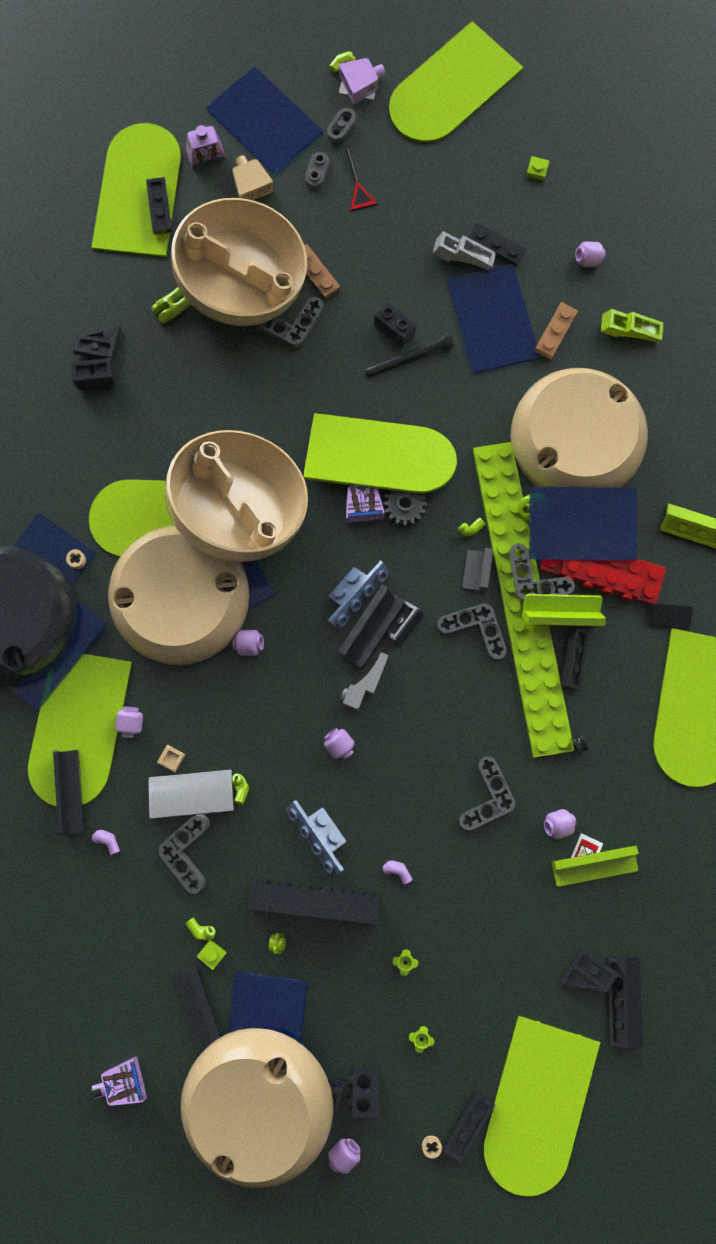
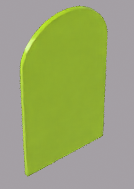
[389,21,523,142]
[91,123,181,257]
[303,413,457,493]
[88,480,175,556]
[653,628,716,787]
[28,651,132,807]
[483,1016,600,1196]

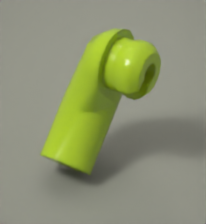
[329,51,356,73]
[458,518,486,537]
[231,774,249,806]
[185,917,216,941]

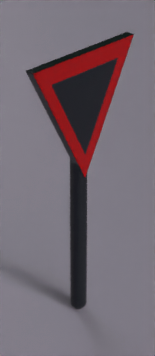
[346,149,378,211]

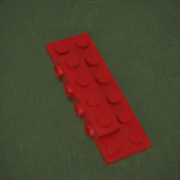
[539,532,666,605]

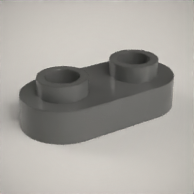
[327,108,356,143]
[305,152,329,189]

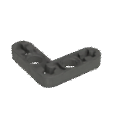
[255,297,323,348]
[509,544,575,602]
[437,604,507,661]
[458,756,515,831]
[159,814,210,894]

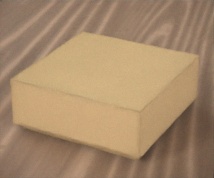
[157,745,186,773]

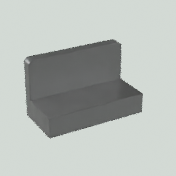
[462,548,493,592]

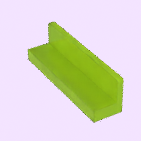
[660,504,716,548]
[522,594,606,626]
[551,846,639,886]

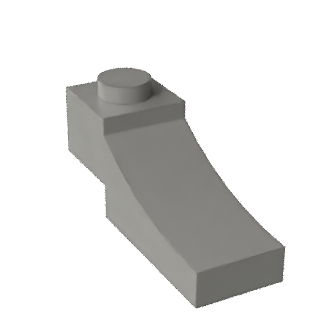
[433,231,496,271]
[341,653,388,711]

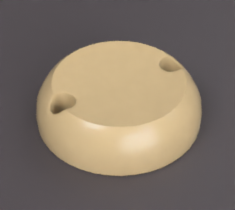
[171,198,307,326]
[510,368,648,502]
[165,430,308,562]
[108,526,250,665]
[181,1028,333,1188]

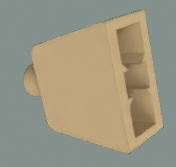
[232,155,274,200]

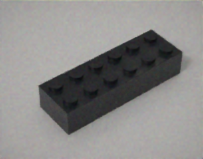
[248,879,380,925]

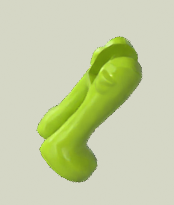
[151,287,191,324]

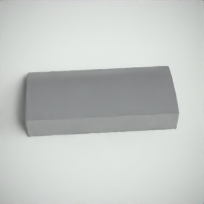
[149,770,235,819]

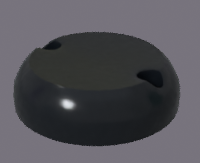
[0,546,78,686]

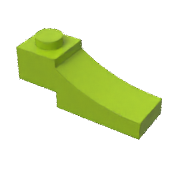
[601,309,663,343]

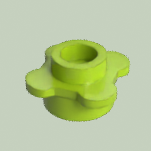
[269,933,286,955]
[393,949,418,976]
[409,1026,434,1053]

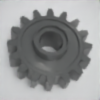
[383,490,427,527]

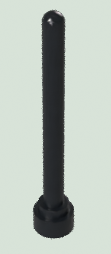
[365,332,454,376]

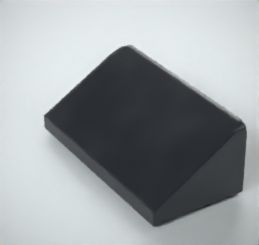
[385,601,424,646]
[649,603,693,629]

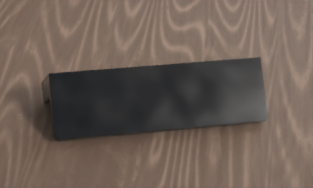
[338,585,405,668]
[53,750,85,836]
[608,957,643,1048]
[174,966,222,1054]

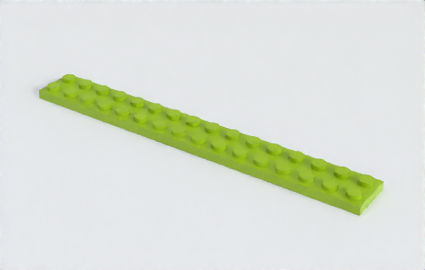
[473,442,575,758]

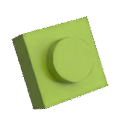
[526,156,549,181]
[197,939,227,970]

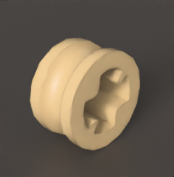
[66,549,86,569]
[422,1135,442,1158]

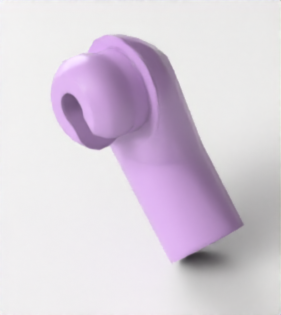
[92,830,120,855]
[383,860,413,885]

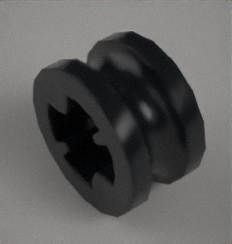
[571,734,589,754]

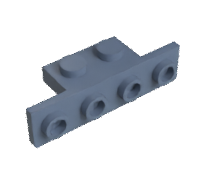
[328,561,390,631]
[285,800,346,877]

